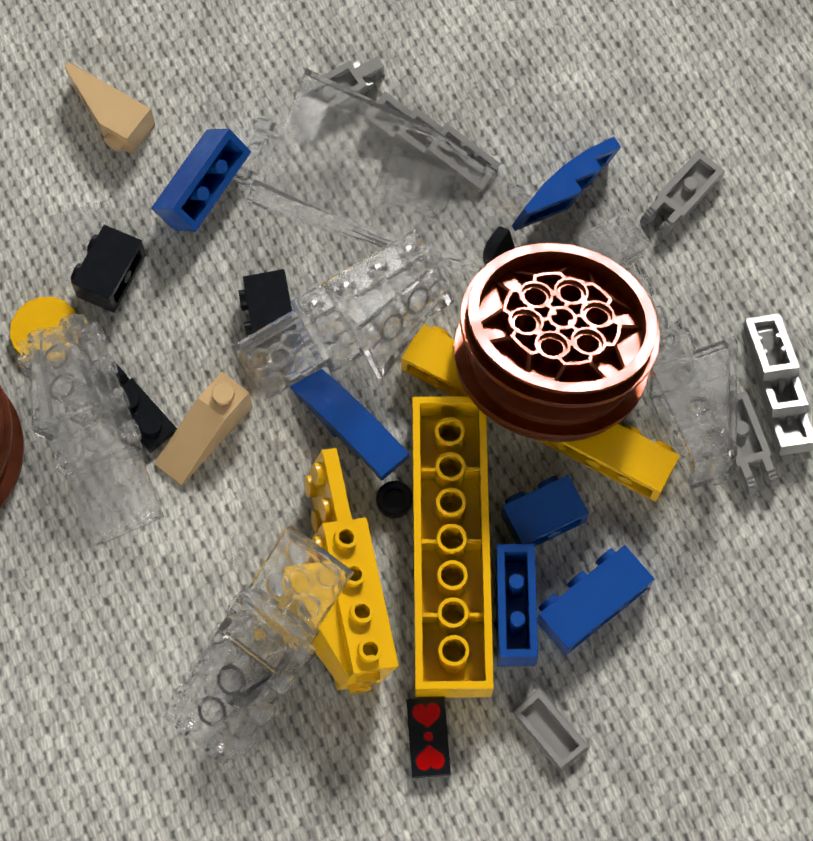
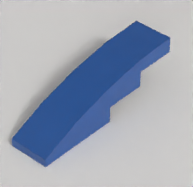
[511,136,621,231]
[289,364,409,481]

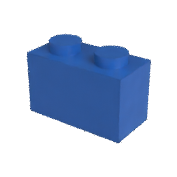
[501,475,589,547]

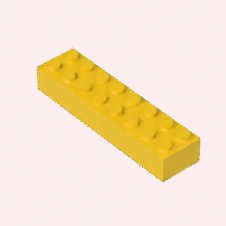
[412,396,494,698]

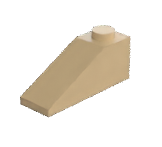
[64,62,155,154]
[154,372,253,486]

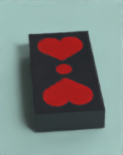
[406,697,451,778]

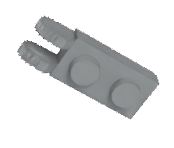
[640,151,725,239]
[710,391,779,496]

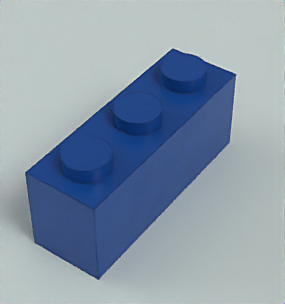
[151,129,251,232]
[495,544,538,666]
[537,545,655,656]

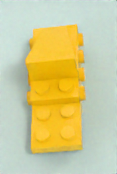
[271,448,399,694]

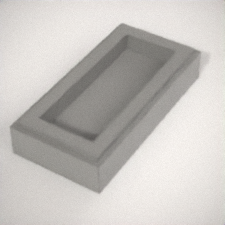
[510,688,590,773]

